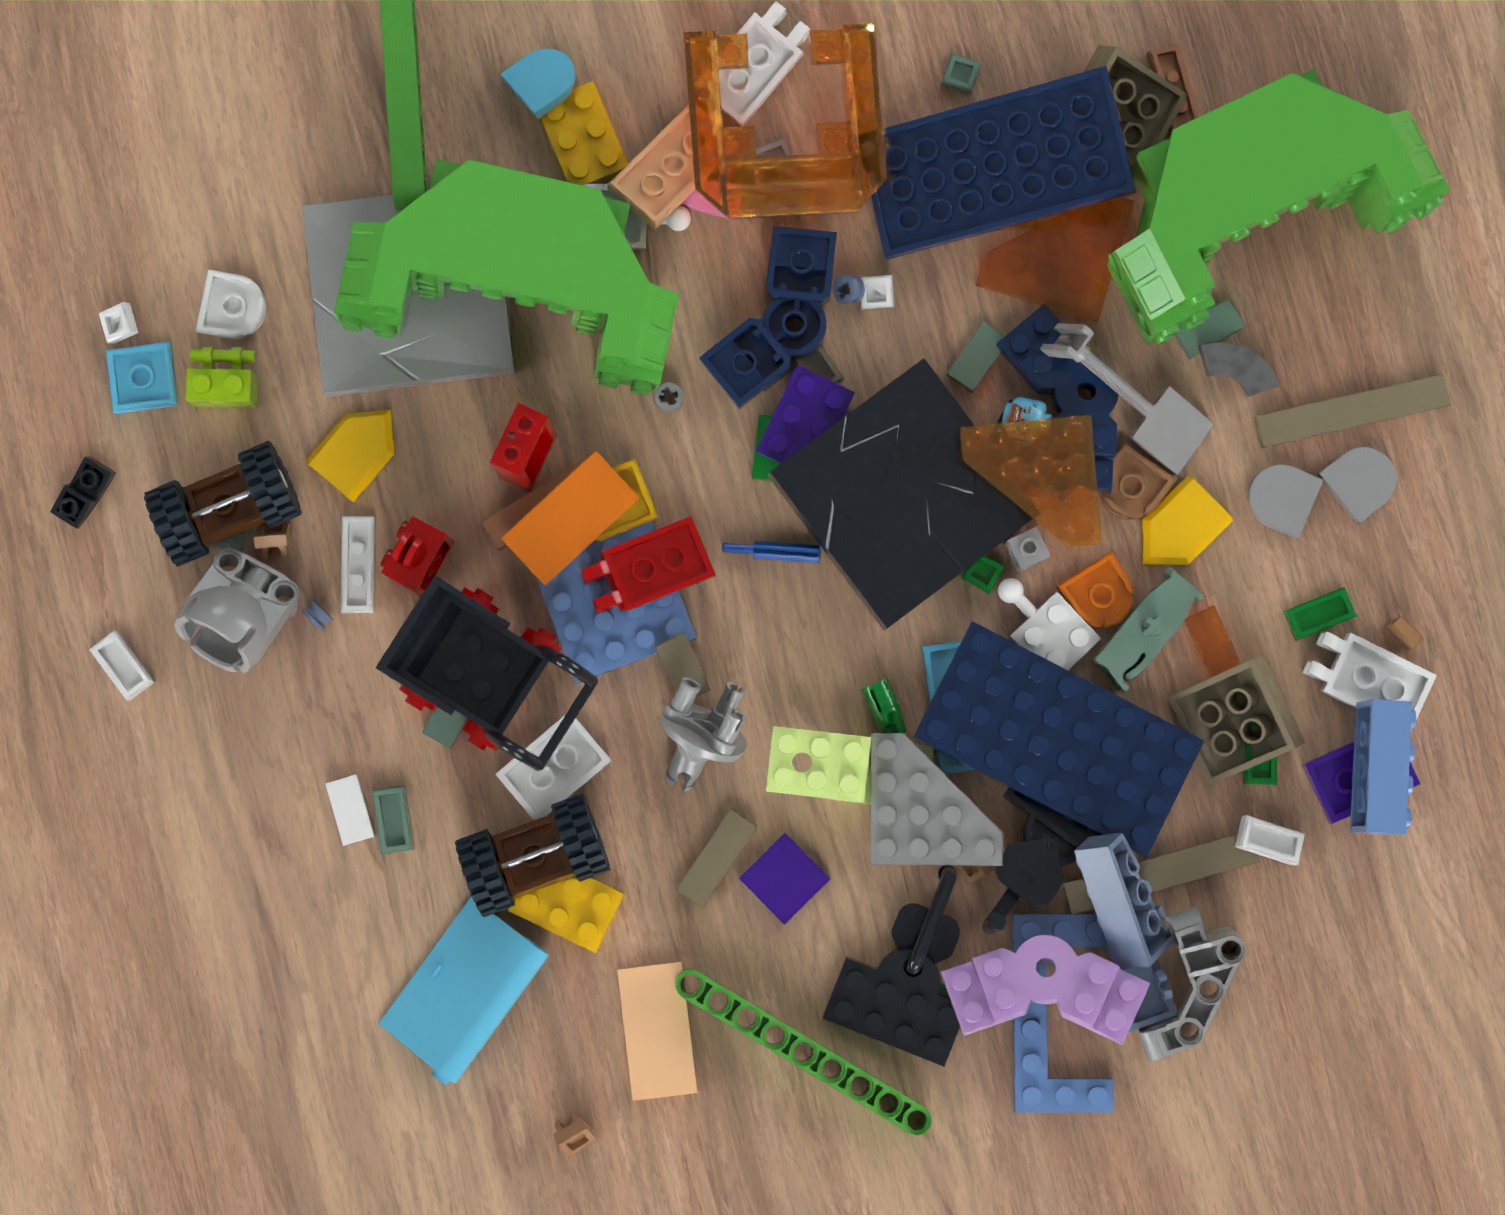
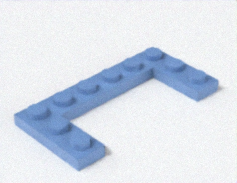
[1012,914,1114,1113]

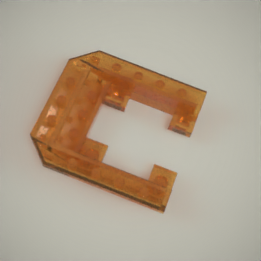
[683,23,887,219]

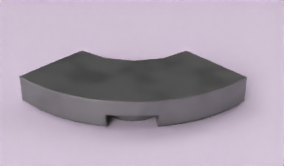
[1198,342,1279,396]

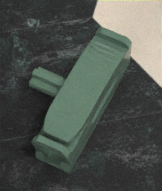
[1091,568,1204,693]

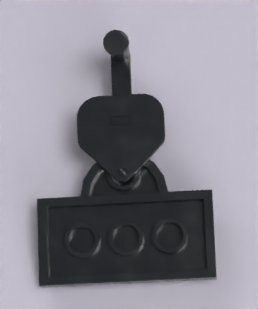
[982,787,1101,934]
[822,865,960,1067]

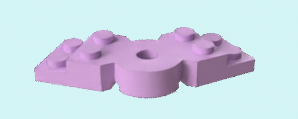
[941,935,1150,1045]

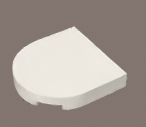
[196,269,267,339]

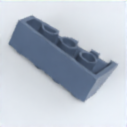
[1074,833,1174,969]

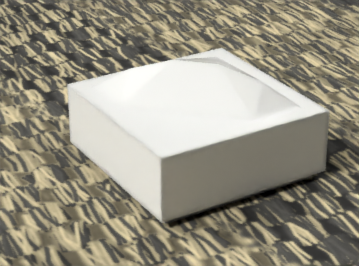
[860,275,895,310]
[99,302,138,344]

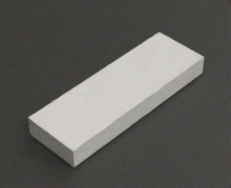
[341,516,376,613]

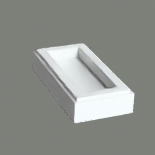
[89,630,155,701]
[325,774,376,846]
[1235,815,1305,866]

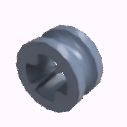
[833,275,865,304]
[302,600,334,631]

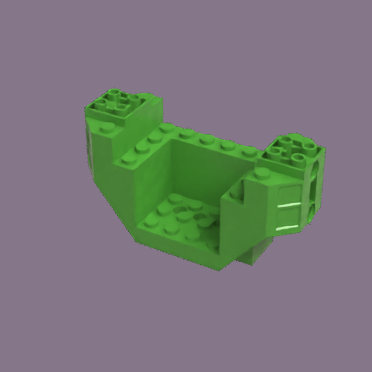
[1107,69,1450,345]
[334,159,679,395]

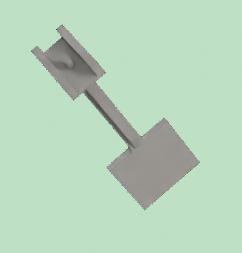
[1040,323,1214,476]

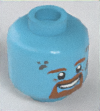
[1002,397,1052,442]

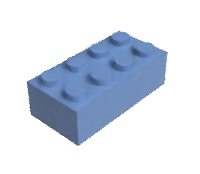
[1350,699,1416,835]

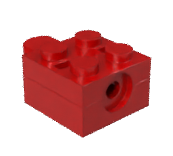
[380,516,455,596]

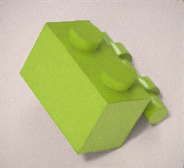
[186,346,259,408]

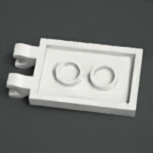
[694,1,811,127]
[1302,631,1437,731]

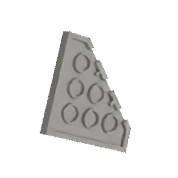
[871,733,1003,866]

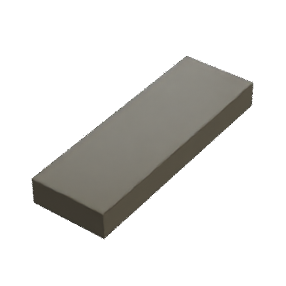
[676,809,757,908]

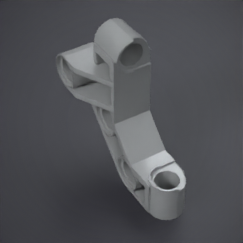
[1138,906,1247,1061]

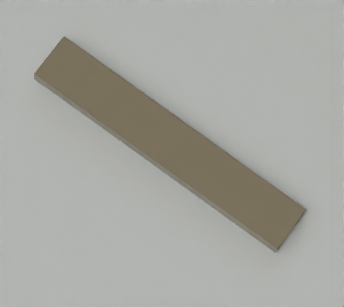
[1254,374,1451,448]
[1062,834,1260,915]

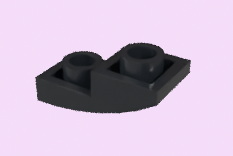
[50,456,116,529]

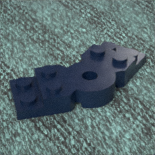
[699,226,837,409]
[996,304,1119,493]

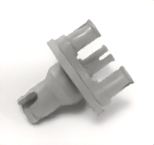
[660,677,747,791]

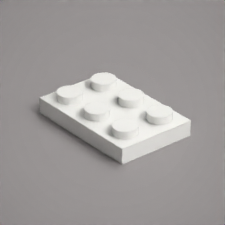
[495,715,612,820]

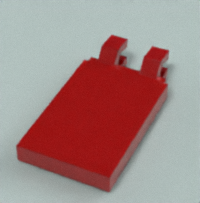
[580,516,716,615]

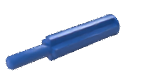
[722,541,821,564]

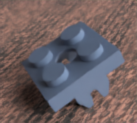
[1120,959,1178,1032]

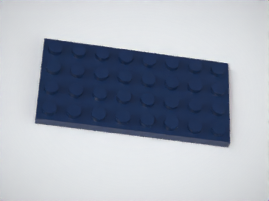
[858,66,1136,260]
[913,621,1204,857]

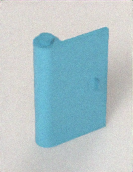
[379,897,549,1085]

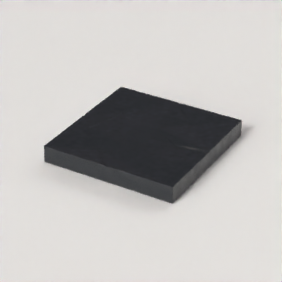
[768,358,1040,630]

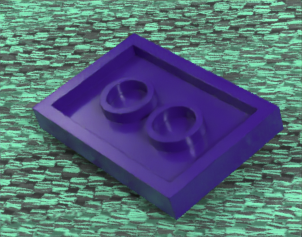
[755,364,855,464]
[1302,741,1421,824]

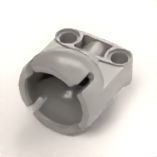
[174,548,299,673]

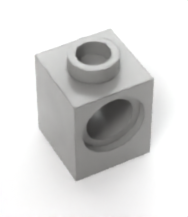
[1004,526,1051,573]

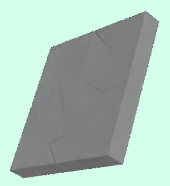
[302,195,516,398]

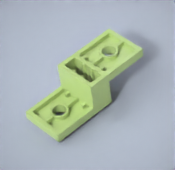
[766,726,934,804]

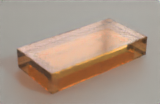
[1184,605,1242,677]

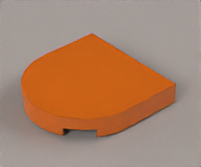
[1056,551,1134,628]

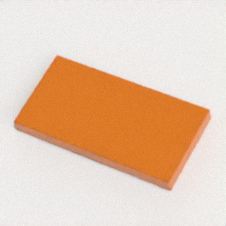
[501,451,640,586]

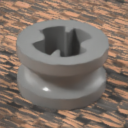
[654,382,684,413]

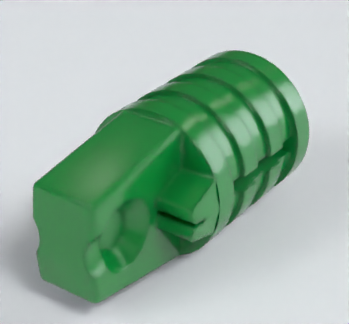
[861,678,907,733]

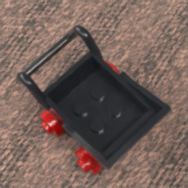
[375,575,598,771]

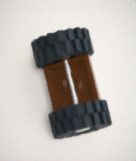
[144,441,302,567]
[455,793,611,918]

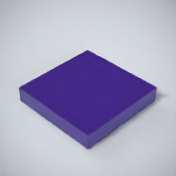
[739,833,830,925]

